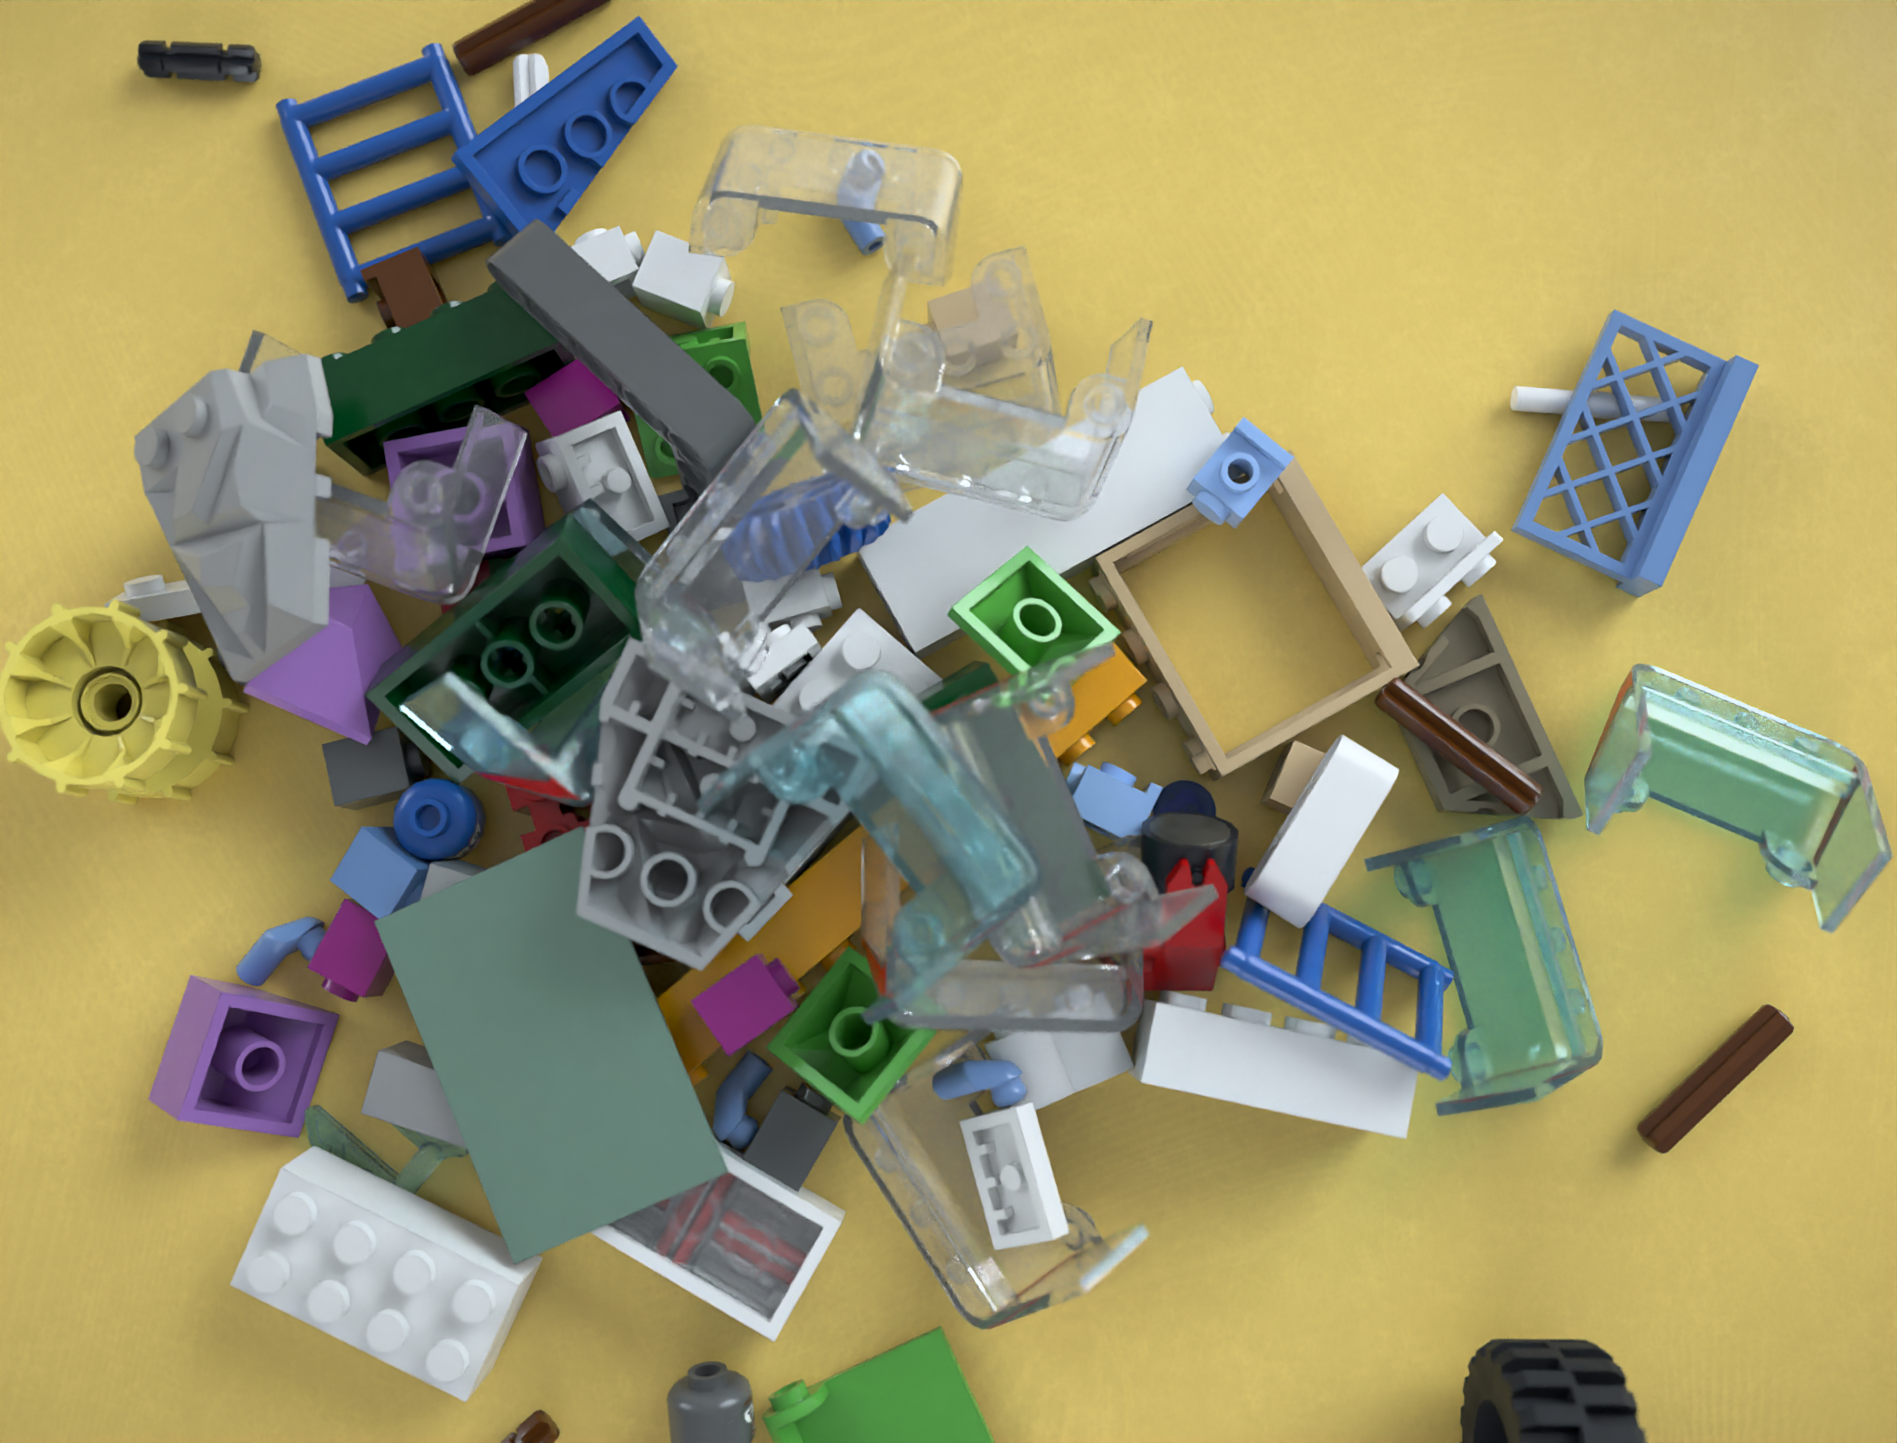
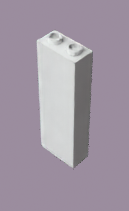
[857,367,1244,660]

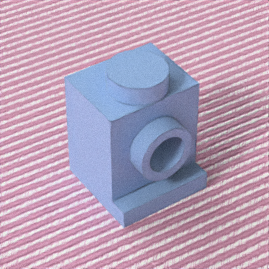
[1186,417,1294,529]
[1060,762,1163,848]

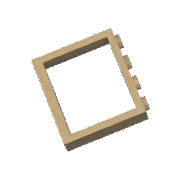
[1088,450,1420,782]

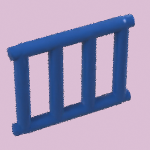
[276,43,513,303]
[1220,866,1454,1081]

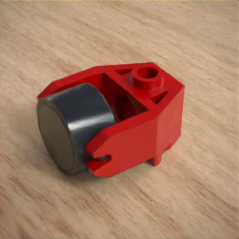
[1128,812,1238,991]

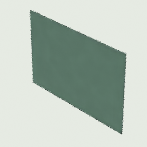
[374,826,729,1264]

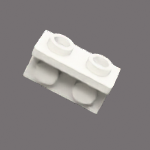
[535,410,670,555]
[1361,493,1503,632]
[717,622,822,704]
[959,1102,1069,1250]

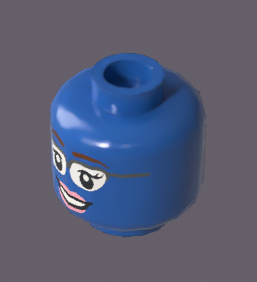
[393,778,486,861]

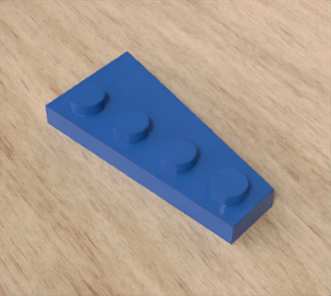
[451,16,678,237]

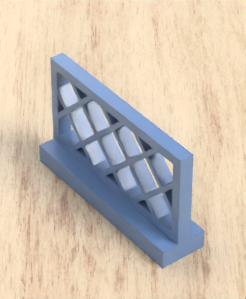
[1511,309,1759,597]

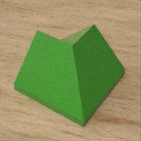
[947,546,1121,706]
[766,946,947,1125]

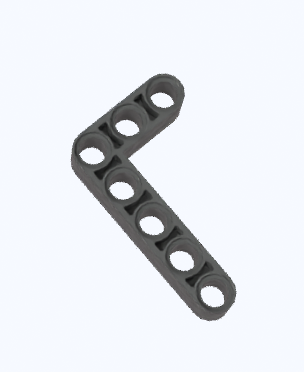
[485,219,766,525]

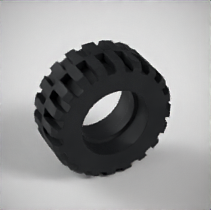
[1460,1339,1647,1443]

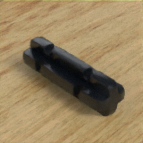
[137,40,261,82]

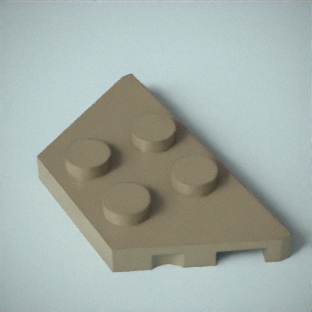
[1398,594,1583,820]

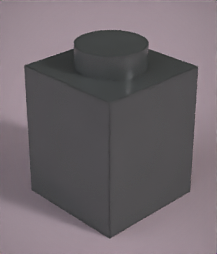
[322,726,431,810]
[742,1082,841,1192]

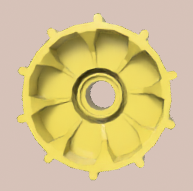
[0,599,250,805]

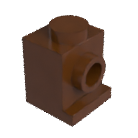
[360,246,448,329]

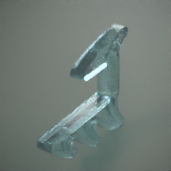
[304,1105,469,1194]

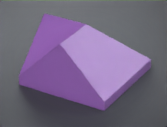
[243,584,402,745]

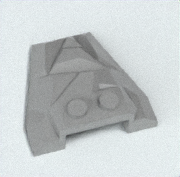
[134,354,332,682]
[576,638,877,971]

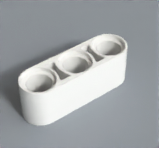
[1244,734,1399,929]

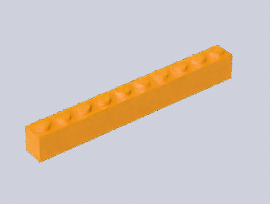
[656,642,1147,1088]

